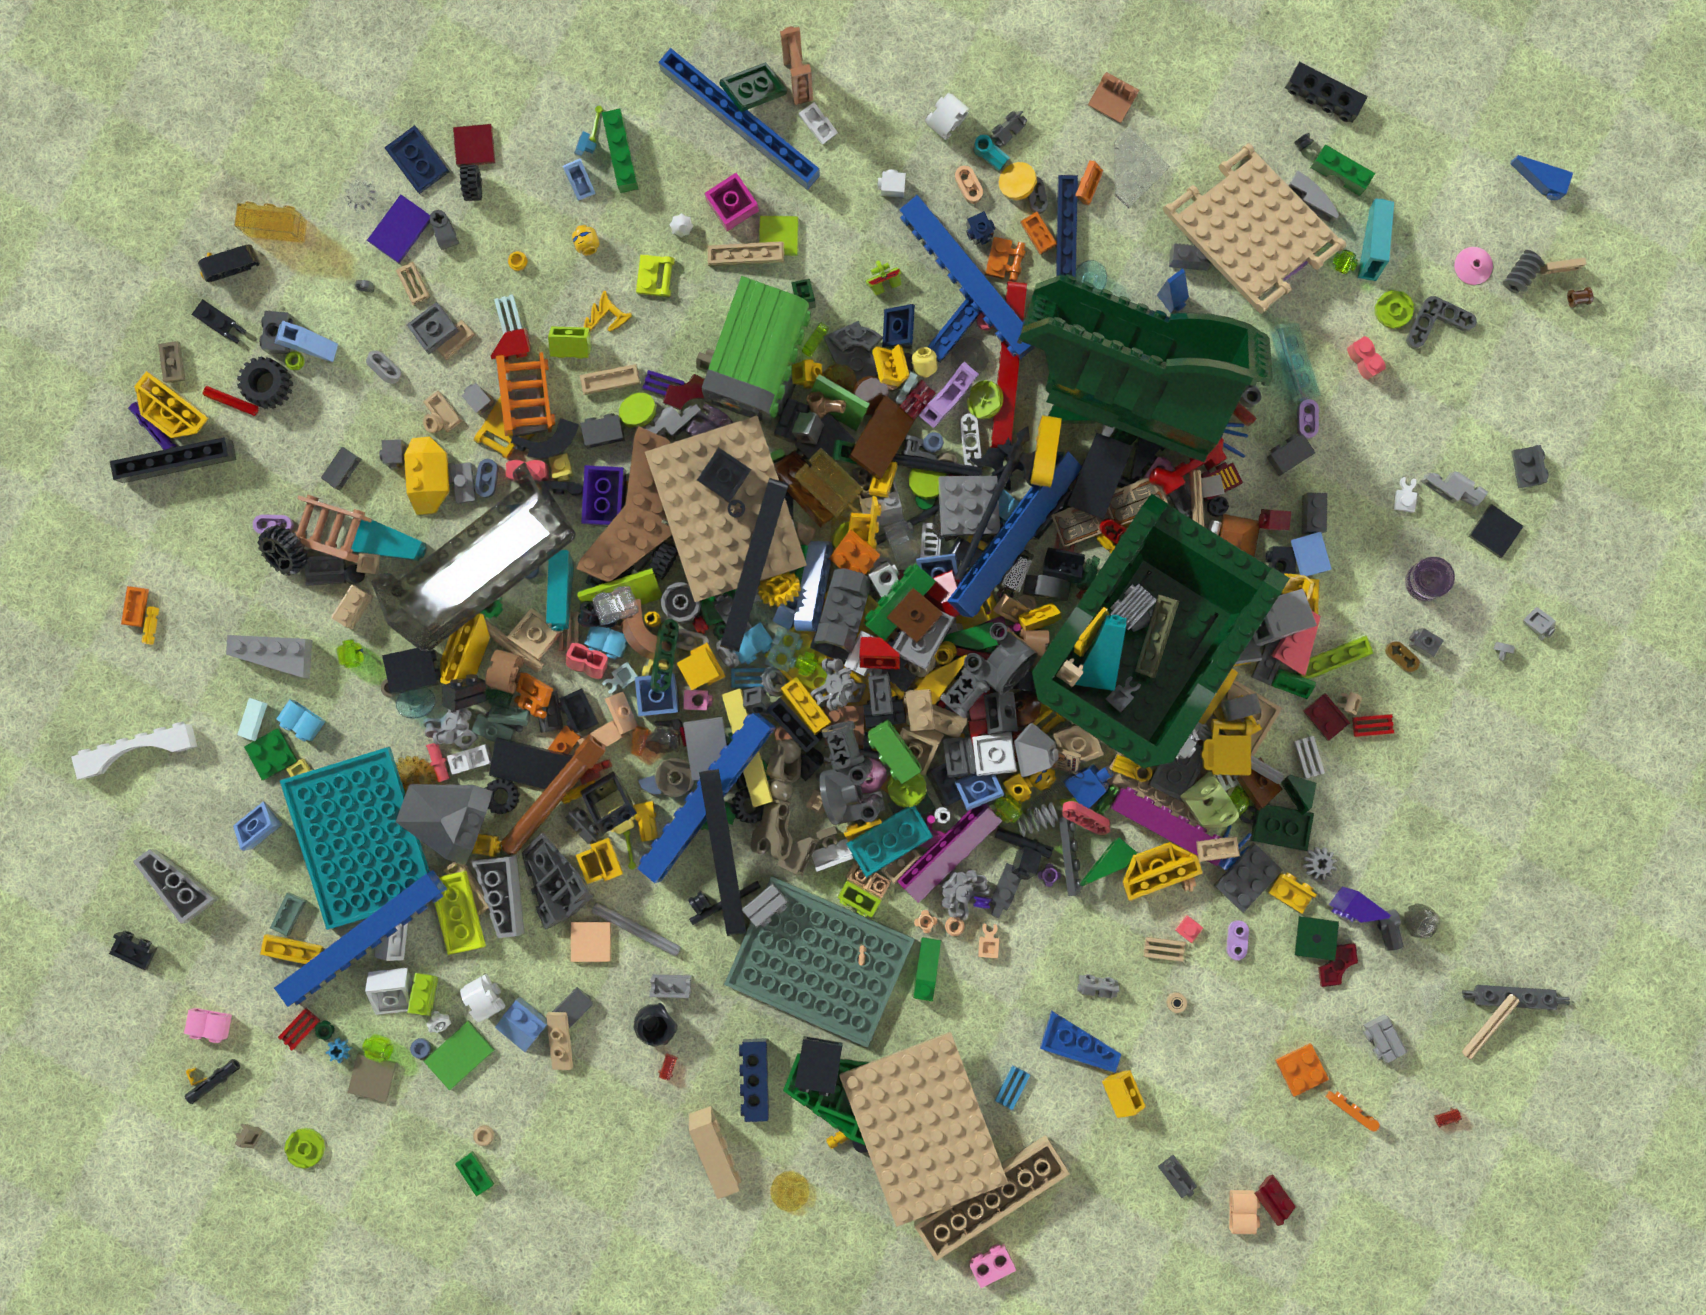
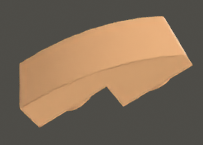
[577,720,624,747]
[846,861,891,898]

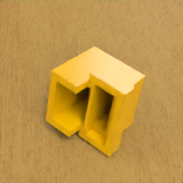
[677,642,726,690]
[576,837,624,884]

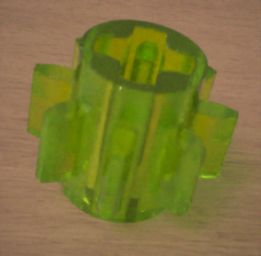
[1333,250,1358,274]
[795,652,818,676]

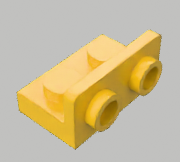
[1268,872,1317,914]

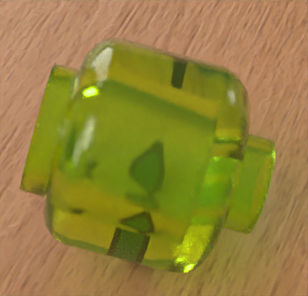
[336,639,364,668]
[993,795,1023,824]
[362,1034,394,1063]

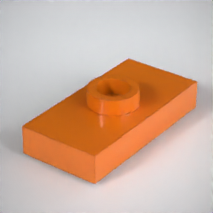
[1075,160,1103,205]
[1020,212,1057,255]
[121,586,149,627]
[548,725,581,754]

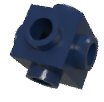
[966,211,995,245]

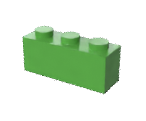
[867,719,921,784]

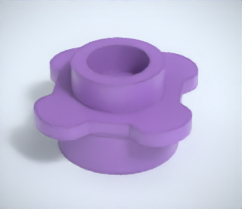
[1038,863,1061,887]

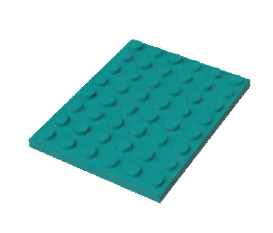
[280,746,430,930]

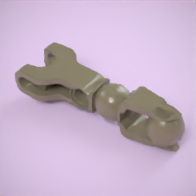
[751,739,802,860]

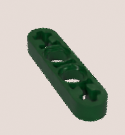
[650,619,679,693]

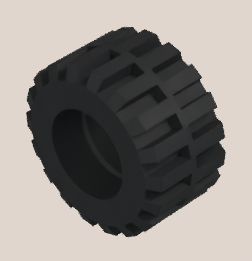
[237,357,293,409]

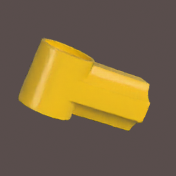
[1111,755,1152,782]
[634,801,659,842]

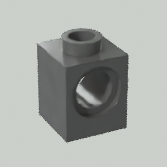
[743,686,770,716]

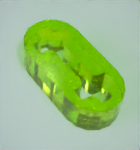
[802,322,830,357]

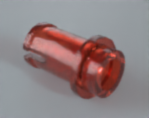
[658,1053,678,1080]
[1434,1108,1462,1128]

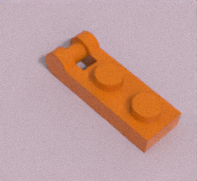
[1325,1091,1380,1131]

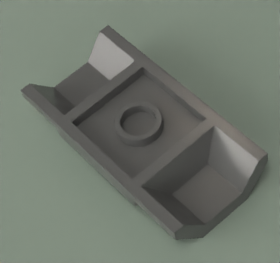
[814,569,872,653]

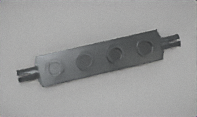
[1462,985,1570,1010]

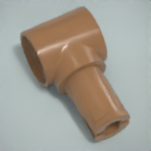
[806,392,846,418]

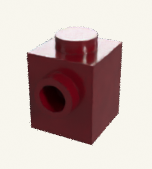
[1258,509,1292,531]

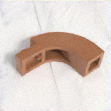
[621,599,670,661]

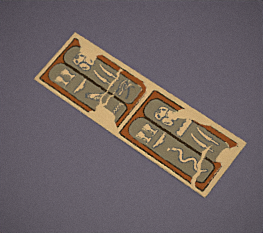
[1052,478,1168,547]

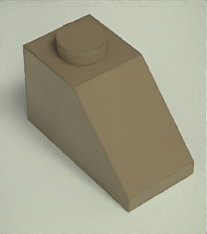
[776,837,819,876]

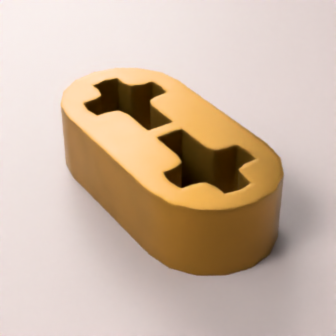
[1385,641,1420,672]

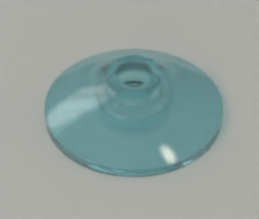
[1076,260,1107,290]
[396,688,436,719]

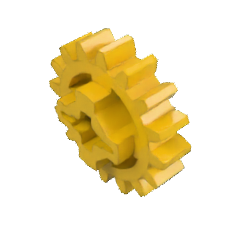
[758,571,801,607]

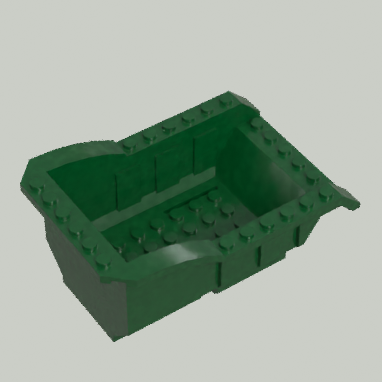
[1017,274,1273,462]
[1032,493,1290,768]

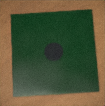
[1295,916,1339,961]

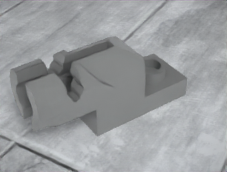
[643,404,703,439]
[1420,471,1488,507]

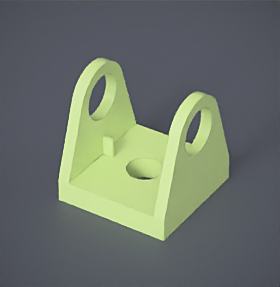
[1180,772,1239,828]

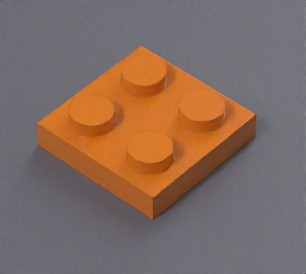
[829,530,881,575]
[1275,1043,1329,1097]

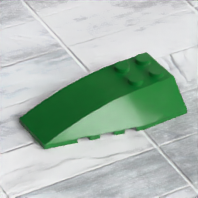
[783,1053,870,1145]

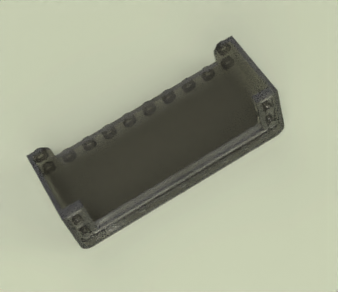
[371,462,576,652]

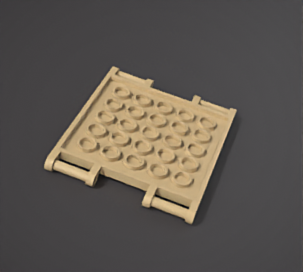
[1163,143,1347,314]

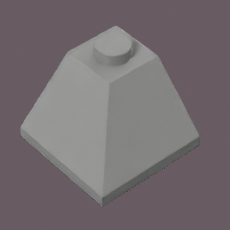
[1014,723,1059,777]

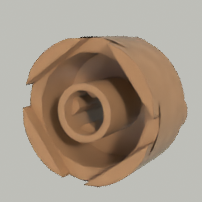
[1019,627,1049,668]
[485,649,525,694]

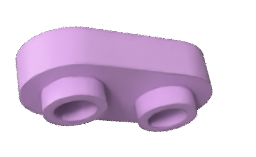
[1297,399,1319,439]
[253,515,294,534]
[1226,920,1249,960]

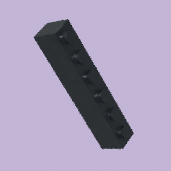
[110,437,237,483]

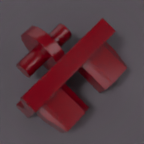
[899,380,936,420]

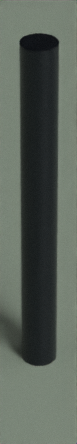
[689,880,761,925]

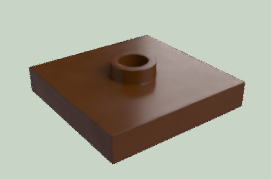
[887,588,943,644]
[1236,757,1283,810]

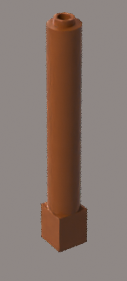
[501,734,606,855]

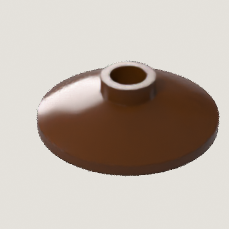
[1014,691,1041,727]

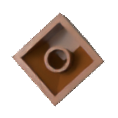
[1219,514,1260,557]

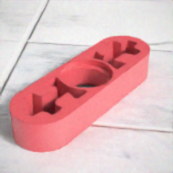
[1062,801,1110,835]

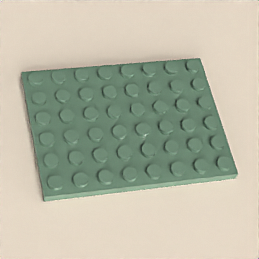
[724,876,914,1048]

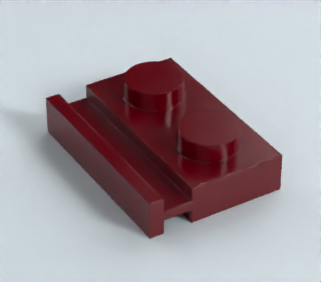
[1303,693,1350,741]
[1254,1174,1296,1226]

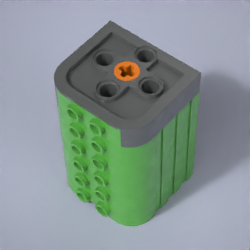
[702,276,811,423]

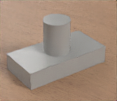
[453,462,476,504]

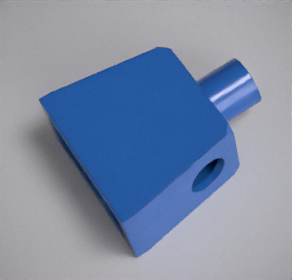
[1064,764,1113,808]

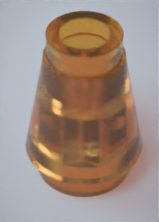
[631,726,651,756]

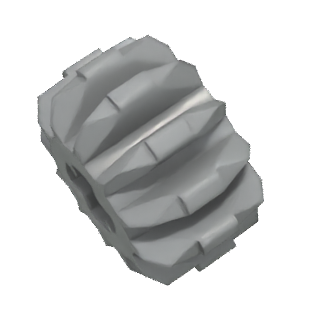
[1303,847,1337,880]

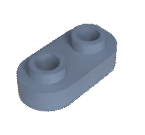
[475,459,499,498]

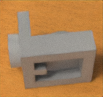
[1523,607,1556,641]

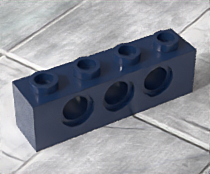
[739,1038,769,1122]

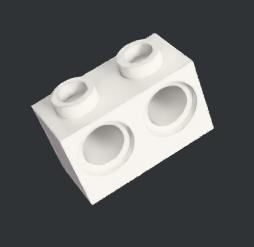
[867,562,900,598]

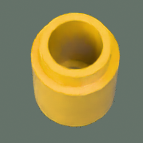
[935,641,957,665]

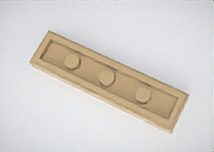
[708,241,784,266]

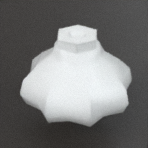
[669,213,693,238]
[427,1011,451,1033]

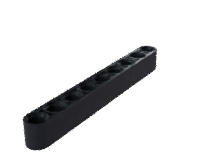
[720,478,788,652]
[699,769,746,937]

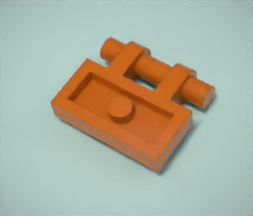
[985,237,1026,282]
[514,673,553,719]

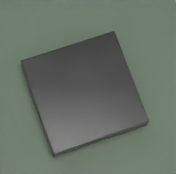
[407,302,460,354]

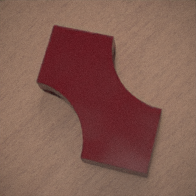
[662,374,705,410]
[1318,943,1358,987]

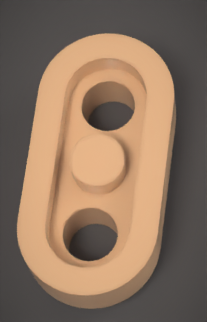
[955,165,983,204]

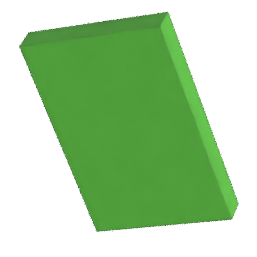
[811,374,869,431]
[424,1021,495,1091]

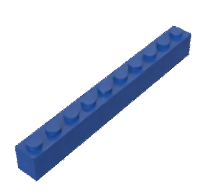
[658,48,820,190]
[899,195,1035,360]
[947,451,1082,618]
[637,713,776,883]
[274,870,447,1007]

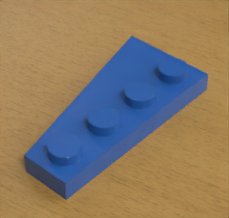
[1040,1010,1121,1073]

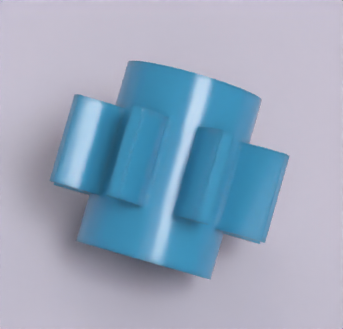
[325,1037,352,1063]

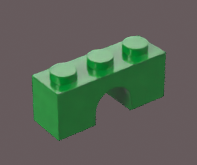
[1310,144,1375,196]

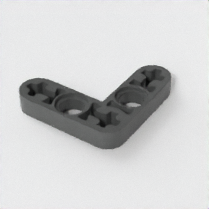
[1406,296,1477,349]

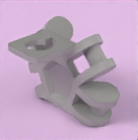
[810,658,866,711]
[423,707,479,750]
[939,870,991,920]

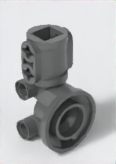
[940,623,1038,718]
[820,721,884,825]

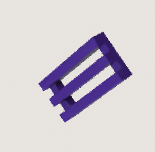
[642,370,685,396]

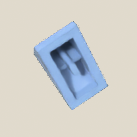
[563,159,596,201]

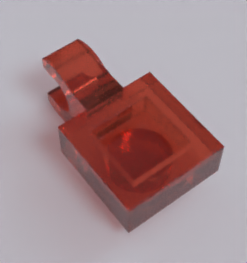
[580,759,613,785]

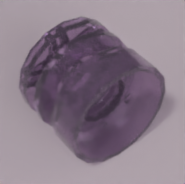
[686,403,734,437]
[1405,557,1455,602]

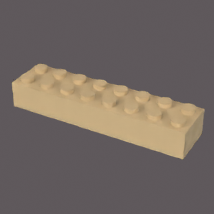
[914,1135,1070,1261]

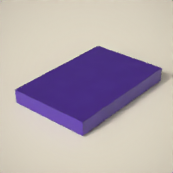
[367,194,430,264]

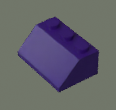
[581,465,627,527]
[1329,886,1391,923]

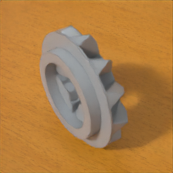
[716,640,739,668]
[760,666,788,697]

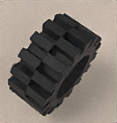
[460,165,483,201]
[648,542,678,580]
[485,779,520,814]
[731,788,765,823]

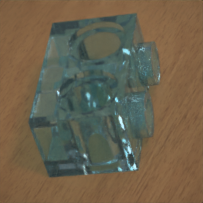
[765,627,803,672]

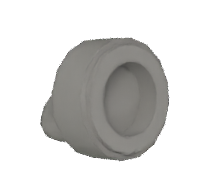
[1494,642,1515,661]

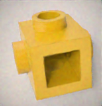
[792,359,822,389]
[1003,770,1033,803]

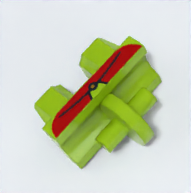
[865,260,902,295]

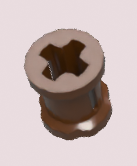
[1567,287,1594,308]

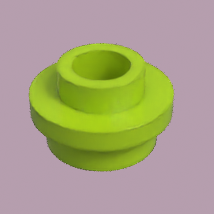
[285,351,305,371]

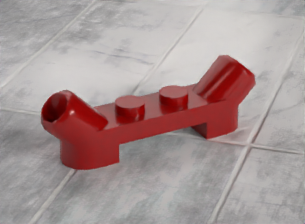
[1149,437,1227,495]

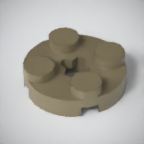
[655,758,694,797]

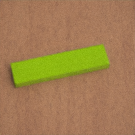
[1297,636,1374,679]

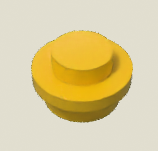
[508,251,528,271]

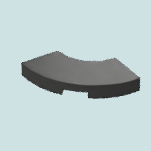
[828,326,883,352]

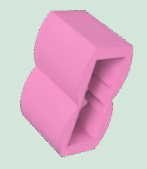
[184,1008,232,1043]

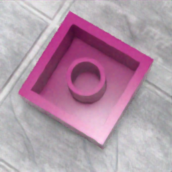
[704,172,759,232]

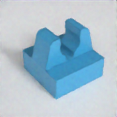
[574,131,597,156]

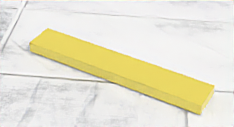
[722,689,773,807]

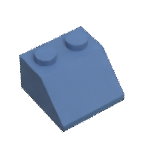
[635,673,680,716]
[495,997,547,1052]

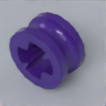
[973,896,992,909]

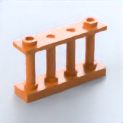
[496,352,555,436]

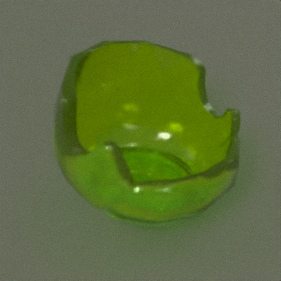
[1229,786,1250,817]

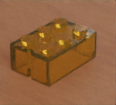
[234,201,307,243]
[794,448,864,519]

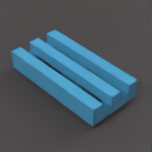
[731,668,766,688]
[995,1065,1030,1110]

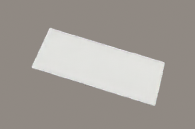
[1184,475,1225,498]

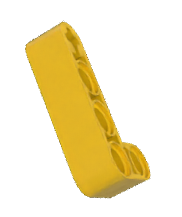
[1031,415,1062,488]

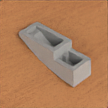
[1288,171,1339,224]

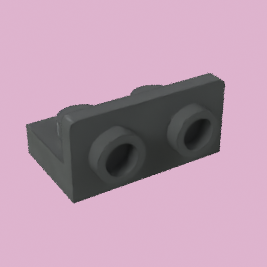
[1511,445,1549,488]

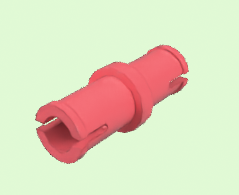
[426,743,450,782]

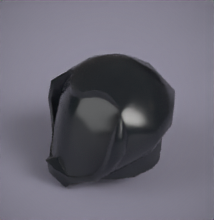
[633,1003,678,1047]

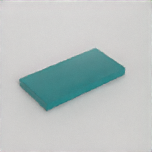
[846,806,933,878]

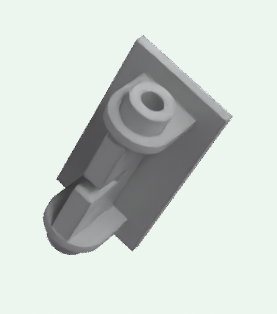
[1077,974,1119,999]

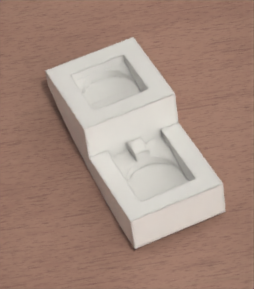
[798,102,838,145]
[447,744,492,775]

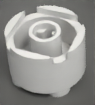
[925,93,970,140]
[460,974,505,1022]

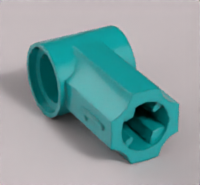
[973,135,1010,171]

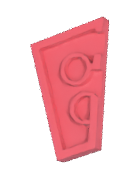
[1271,611,1321,676]

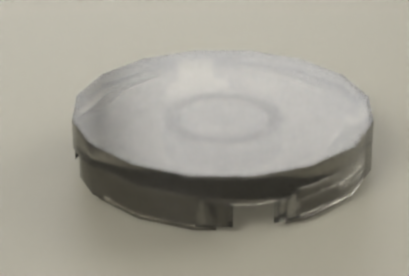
[951,337,989,374]

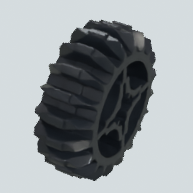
[257,524,309,576]

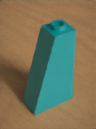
[1357,198,1394,281]
[351,520,427,561]
[546,549,574,631]
[1075,615,1127,691]

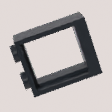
[580,771,637,834]

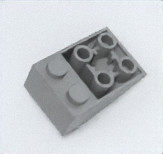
[852,467,903,525]
[1253,589,1317,646]

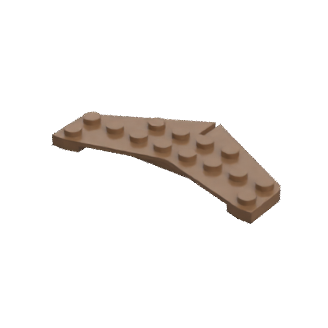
[576,426,672,582]

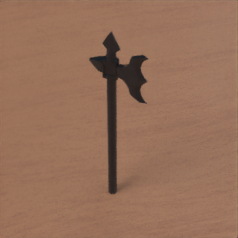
[954,426,1036,583]
[874,437,1024,545]

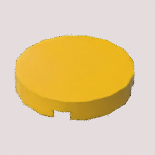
[998,162,1037,201]

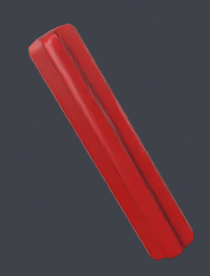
[202,386,259,416]

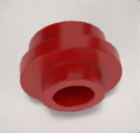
[692,616,709,634]

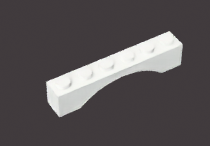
[71,722,198,779]

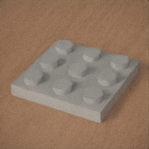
[938,476,1000,536]

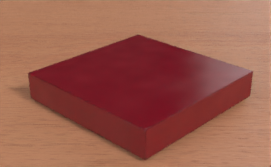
[453,124,495,167]

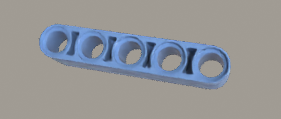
[794,541,833,631]

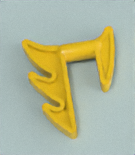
[584,291,632,332]

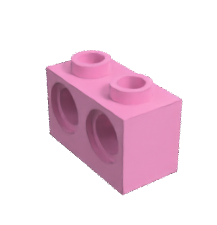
[969,1244,1016,1288]

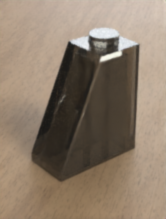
[994,549,1034,604]

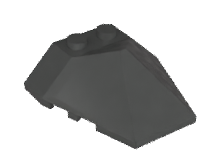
[396,784,493,865]
[522,833,593,930]

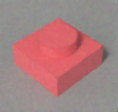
[1175,915,1203,943]

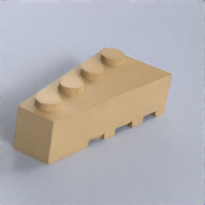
[689,1106,742,1200]

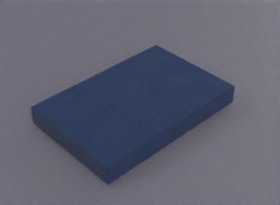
[384,125,450,194]

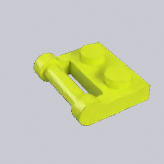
[636,254,675,297]

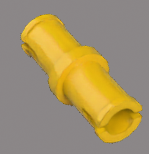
[644,612,661,627]

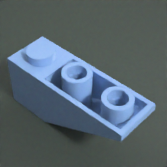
[275,321,338,362]

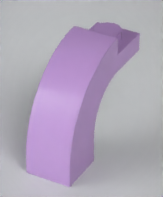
[919,362,979,428]

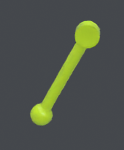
[589,106,603,143]
[623,830,636,870]

